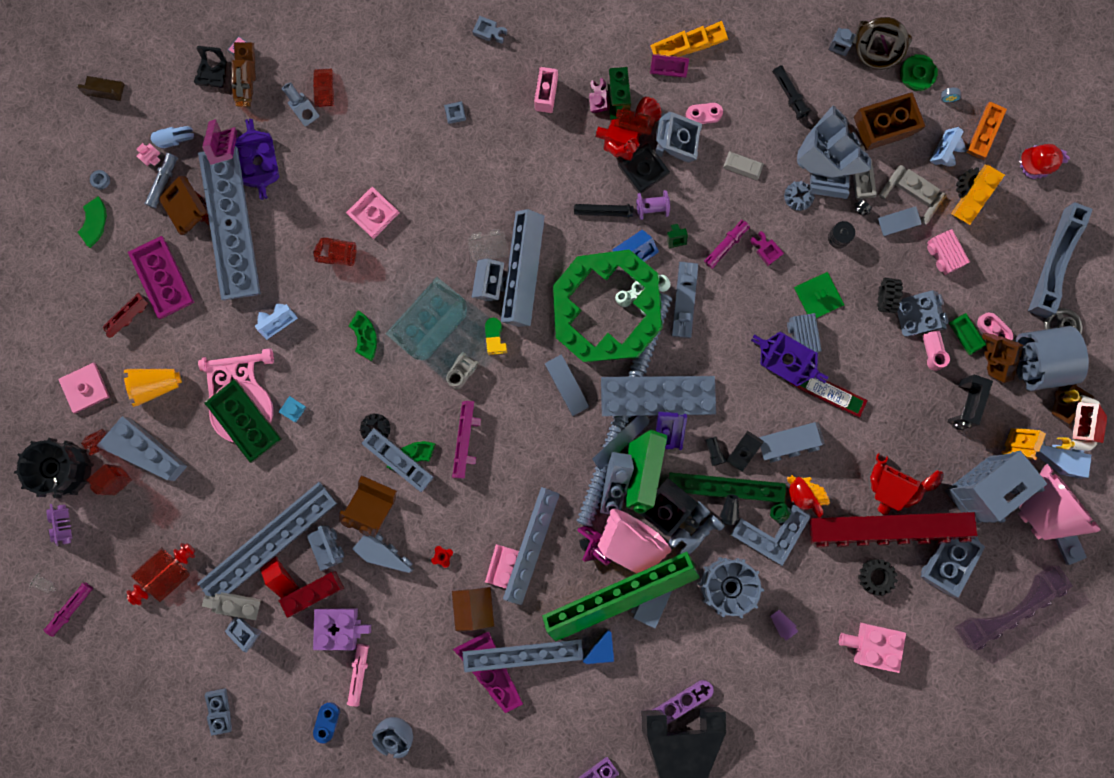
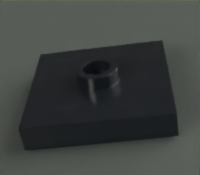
[618,143,670,194]

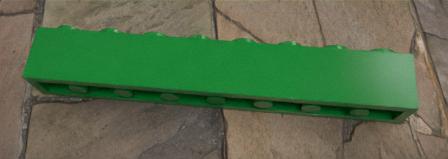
[542,552,700,642]

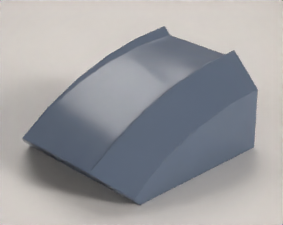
[656,112,702,163]

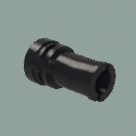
[705,437,727,467]

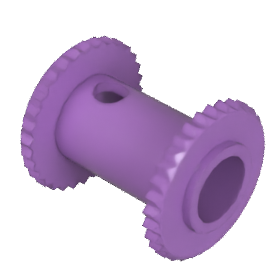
[636,190,670,220]

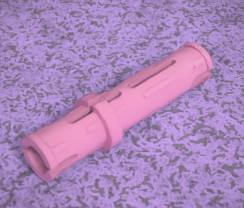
[347,644,369,707]

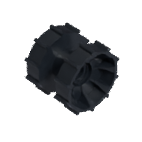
[14,438,94,498]

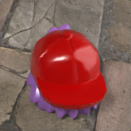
[1020,144,1070,179]

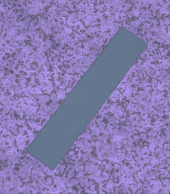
[592,416,649,470]

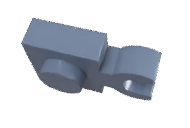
[473,16,507,43]

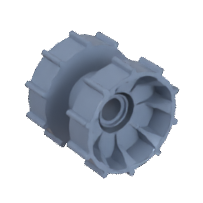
[697,557,764,618]

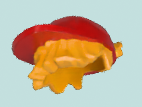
[786,475,830,518]

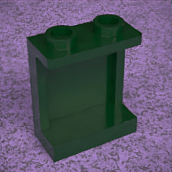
[607,67,631,121]

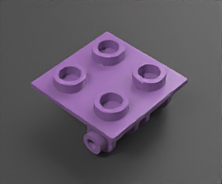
[46,504,73,546]

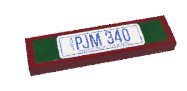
[789,378,868,418]

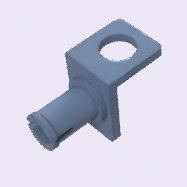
[282,82,319,126]

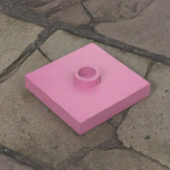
[346,187,399,239]
[58,363,110,414]

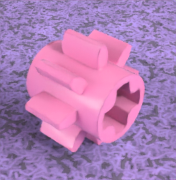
[136,143,161,166]

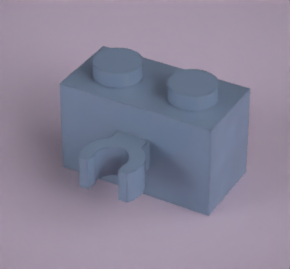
[472,258,507,301]

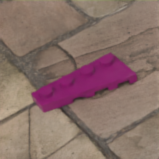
[453,631,523,713]

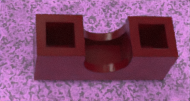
[278,571,345,618]

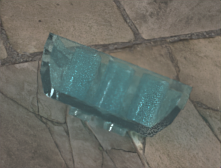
[386,277,467,360]

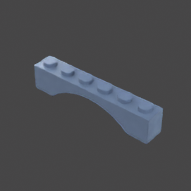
[1028,202,1093,318]

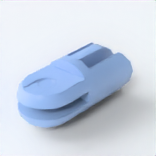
[151,126,194,148]

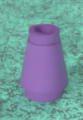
[770,610,798,640]

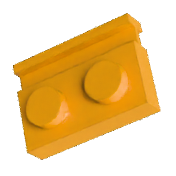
[1001,428,1046,460]

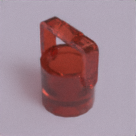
[313,238,357,266]

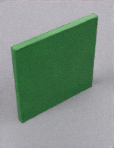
[794,272,844,318]

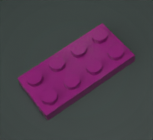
[128,236,195,319]

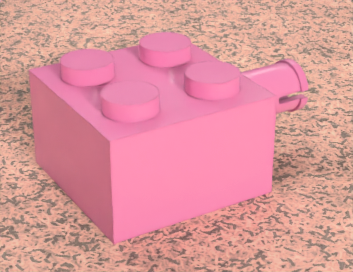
[839,622,906,673]

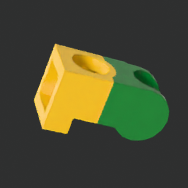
[485,318,507,355]

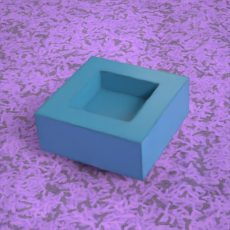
[279,396,306,423]

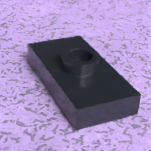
[727,431,764,472]

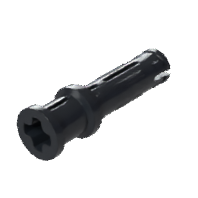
[772,65,812,120]

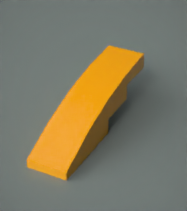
[650,21,729,57]

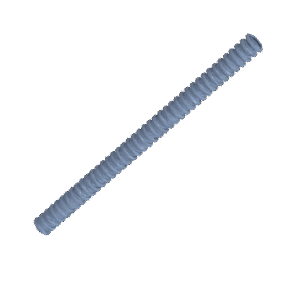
[576,293,672,527]

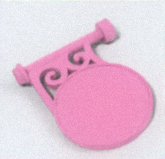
[198,348,274,442]

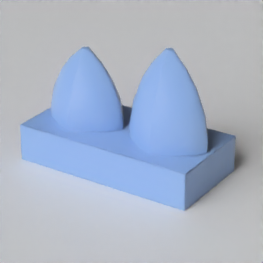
[930,127,967,167]
[255,304,298,340]

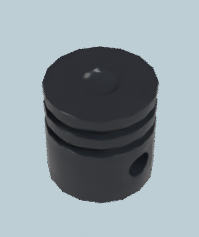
[828,221,855,249]

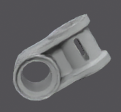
[446,352,479,389]

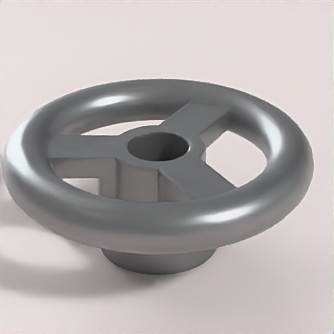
[1044,308,1083,334]

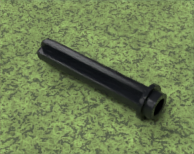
[574,204,634,219]

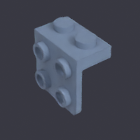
[897,290,948,337]

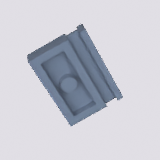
[810,173,849,199]

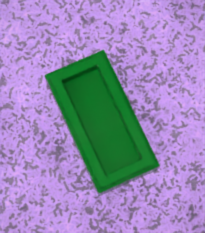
[948,313,987,355]

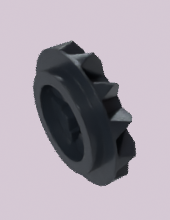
[359,413,391,439]

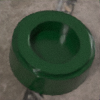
[770,503,791,523]

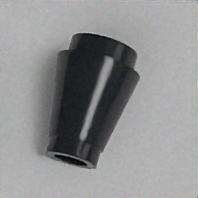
[720,494,739,525]

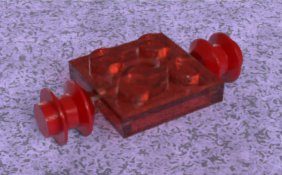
[126,543,195,606]

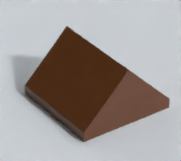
[452,587,494,631]

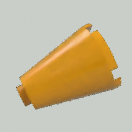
[124,369,182,407]

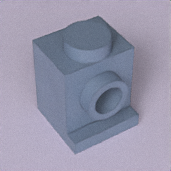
[828,28,856,56]

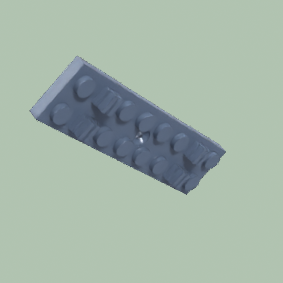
[198,146,261,301]

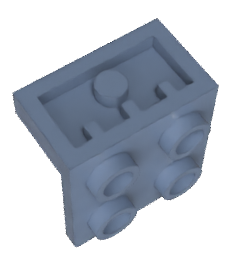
[307,526,344,571]

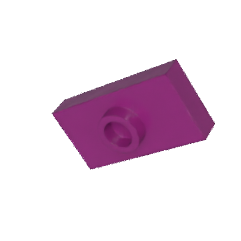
[650,54,689,78]

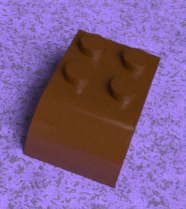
[853,92,925,151]

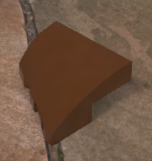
[982,333,1024,383]
[1052,384,1094,428]

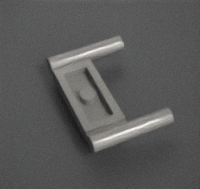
[878,165,946,226]

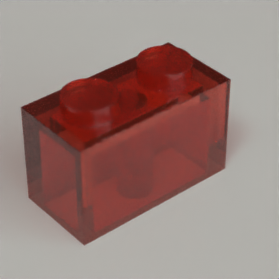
[87,464,132,496]

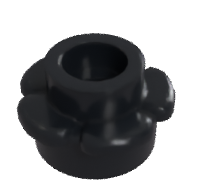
[854,199,872,216]

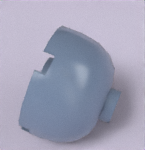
[372,717,413,758]

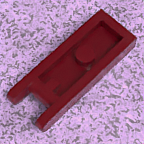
[103,292,148,338]

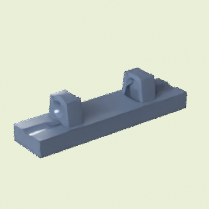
[672,262,698,339]
[361,428,434,492]

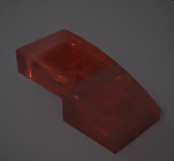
[313,68,334,107]

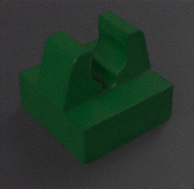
[667,224,688,249]

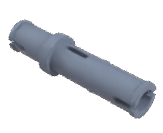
[144,153,178,209]

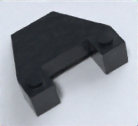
[641,707,726,778]

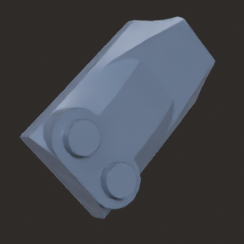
[921,536,985,598]

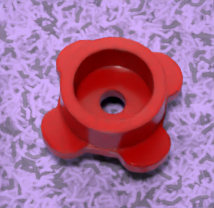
[431,546,453,568]

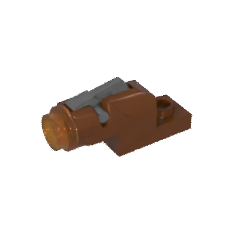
[232,42,256,107]

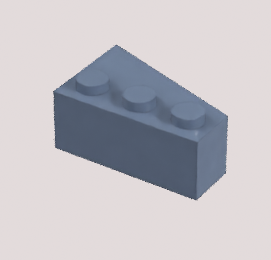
[759,422,825,463]

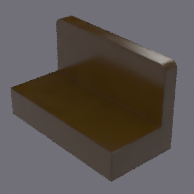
[77,76,125,101]

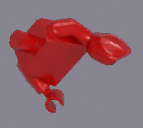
[595,96,662,161]
[870,453,944,515]

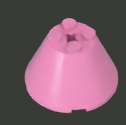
[1018,464,1101,540]

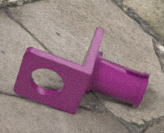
[577,526,612,566]

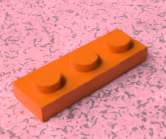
[966,102,1007,160]

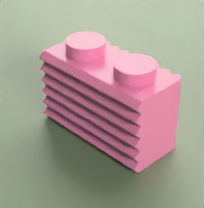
[534,67,558,113]
[927,229,970,275]

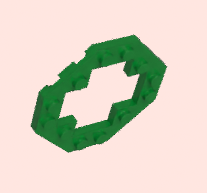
[553,249,663,363]

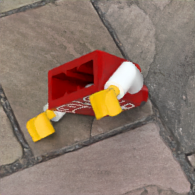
[1056,390,1107,451]

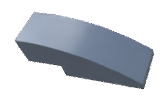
[545,354,589,416]

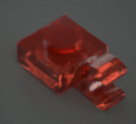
[81,429,106,456]

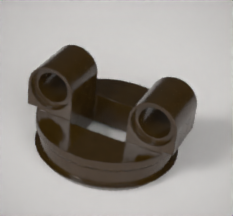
[853,17,912,70]

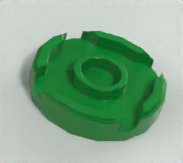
[900,54,938,91]

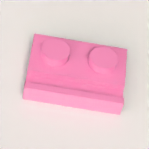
[485,544,519,588]

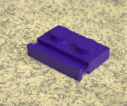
[656,412,687,450]

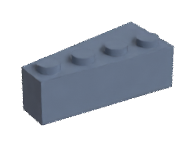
[97,416,187,481]

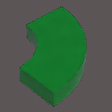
[78,196,107,248]
[349,310,377,361]
[387,441,436,470]

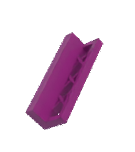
[202,119,237,165]

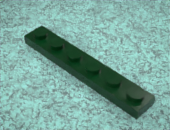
[668,472,786,503]

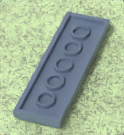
[601,376,716,416]

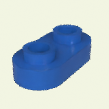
[313,702,340,743]

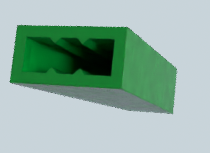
[626,430,667,513]

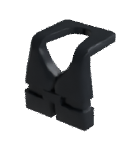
[194,46,227,88]

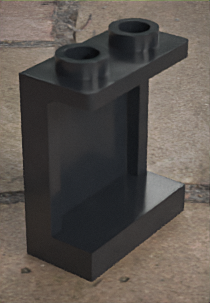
[947,374,993,430]

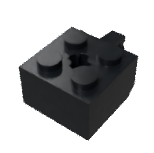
[639,478,700,536]

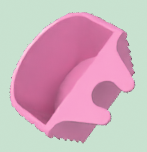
[598,509,672,573]

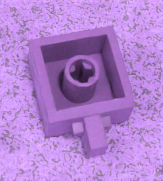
[313,608,371,650]

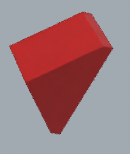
[260,557,299,598]

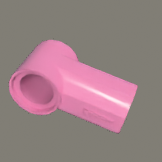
[922,331,950,371]

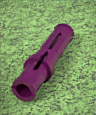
[704,220,750,269]
[43,582,94,637]

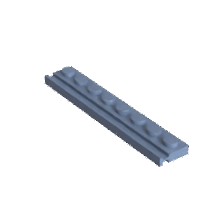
[197,482,338,597]

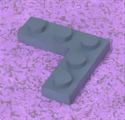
[730,505,811,566]

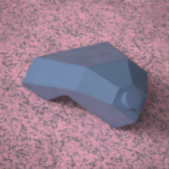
[797,105,871,178]

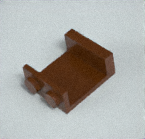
[339,475,397,538]

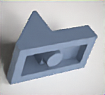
[225,617,262,652]

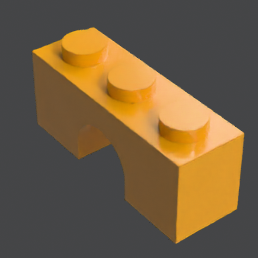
[951,165,1005,225]

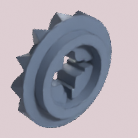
[784,181,815,211]

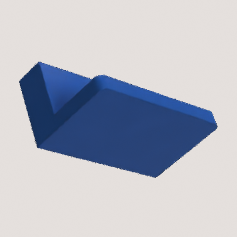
[612,230,659,262]

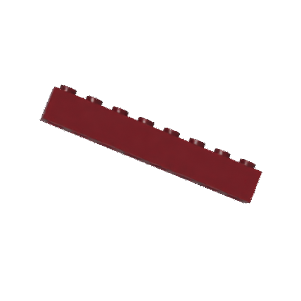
[809,512,978,548]

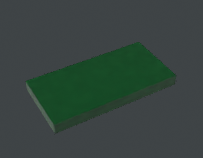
[204,379,282,463]

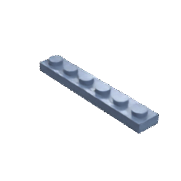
[503,487,560,605]
[462,639,583,672]

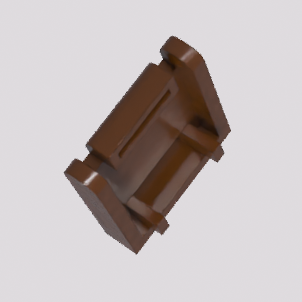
[159,176,207,235]

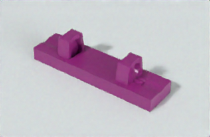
[452,400,481,479]

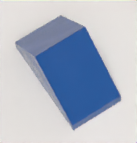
[583,629,614,664]

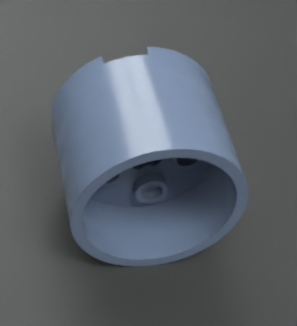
[1016,326,1089,391]

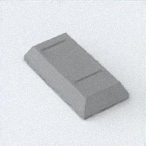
[723,151,764,181]

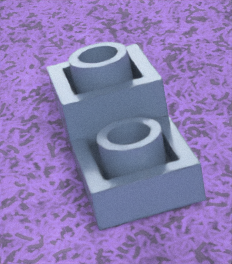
[878,206,922,236]
[204,688,232,736]

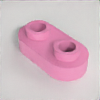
[686,103,723,124]
[977,312,1013,340]

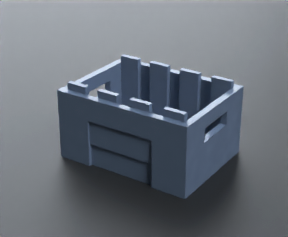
[945,451,1047,523]

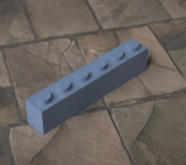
[501,209,545,327]

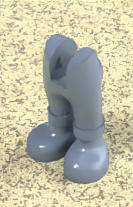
[668,501,725,556]

